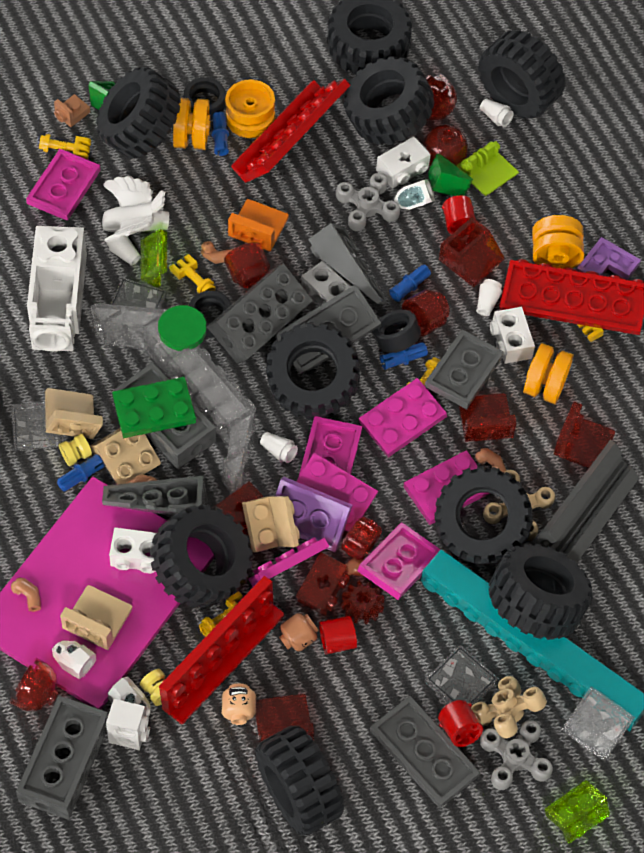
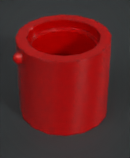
[441,195,477,236]
[319,616,357,654]
[438,700,483,747]

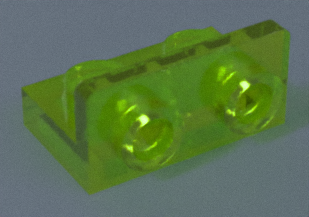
[141,229,167,288]
[544,780,610,844]

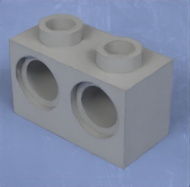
[301,261,352,306]

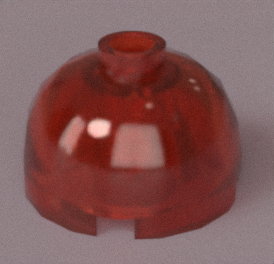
[426,74,457,121]
[423,124,468,166]
[9,657,59,712]

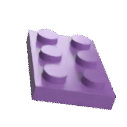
[275,477,353,552]

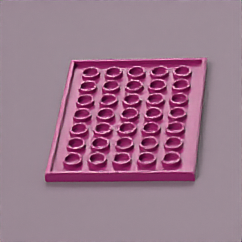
[0,476,215,710]

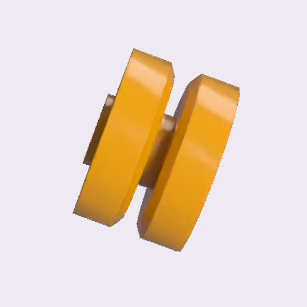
[225,79,275,138]
[173,98,211,150]
[532,215,584,269]
[523,343,574,405]

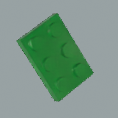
[112,377,196,439]

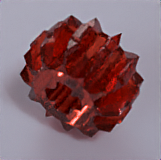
[342,516,382,560]
[341,580,385,625]

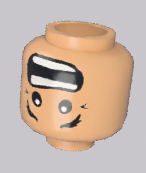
[222,683,256,725]

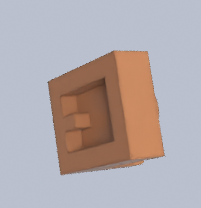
[54,94,90,127]

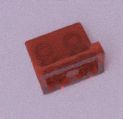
[459,393,517,442]
[553,402,615,468]
[255,694,314,742]

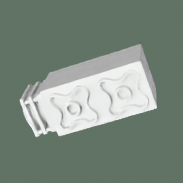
[27,226,87,352]

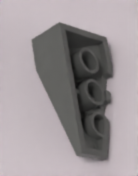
[308,223,387,305]
[102,476,208,516]

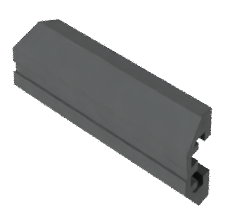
[535,439,639,563]

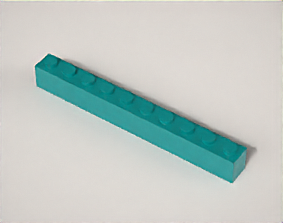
[421,550,644,732]

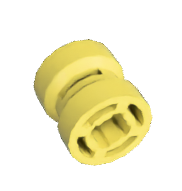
[59,434,92,467]
[140,669,165,706]

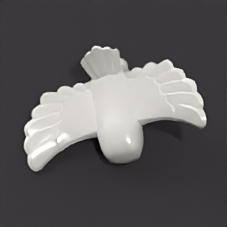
[102,175,169,242]

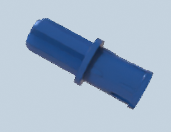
[211,111,229,156]
[389,265,431,302]
[380,343,428,370]
[57,454,104,491]

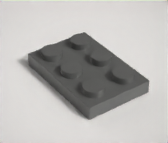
[425,329,504,409]

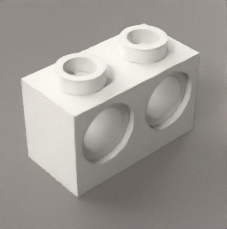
[490,307,535,364]
[109,528,157,574]
[106,699,150,750]

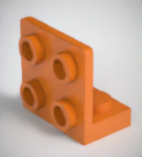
[228,199,289,252]

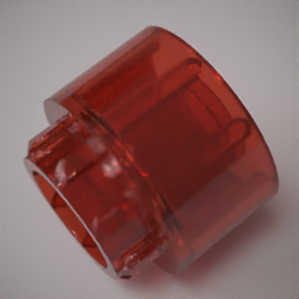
[224,242,270,288]
[402,289,450,337]

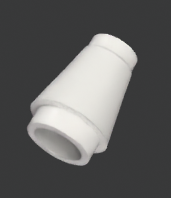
[480,98,514,127]
[107,236,141,266]
[476,279,502,316]
[260,432,298,463]

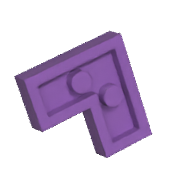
[576,237,641,280]

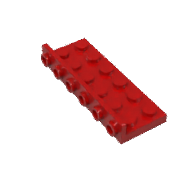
[231,79,351,183]
[499,259,644,335]
[159,575,284,724]

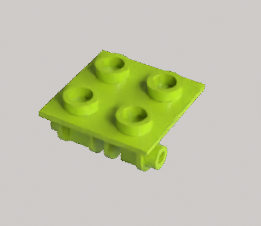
[457,141,519,196]

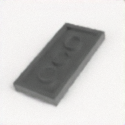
[275,284,381,376]
[370,696,481,808]

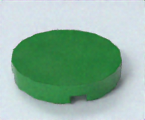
[158,305,206,351]

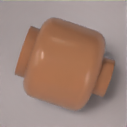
[279,613,319,652]

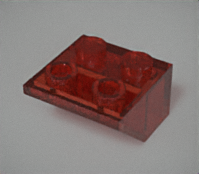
[439,217,505,287]

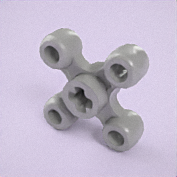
[336,173,400,231]
[480,720,553,790]

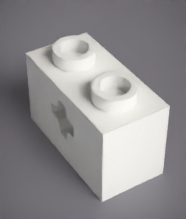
[376,136,430,189]

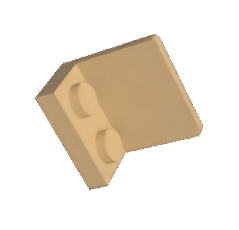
[45,388,103,439]
[90,428,161,485]
[242,496,300,552]
[60,585,132,650]

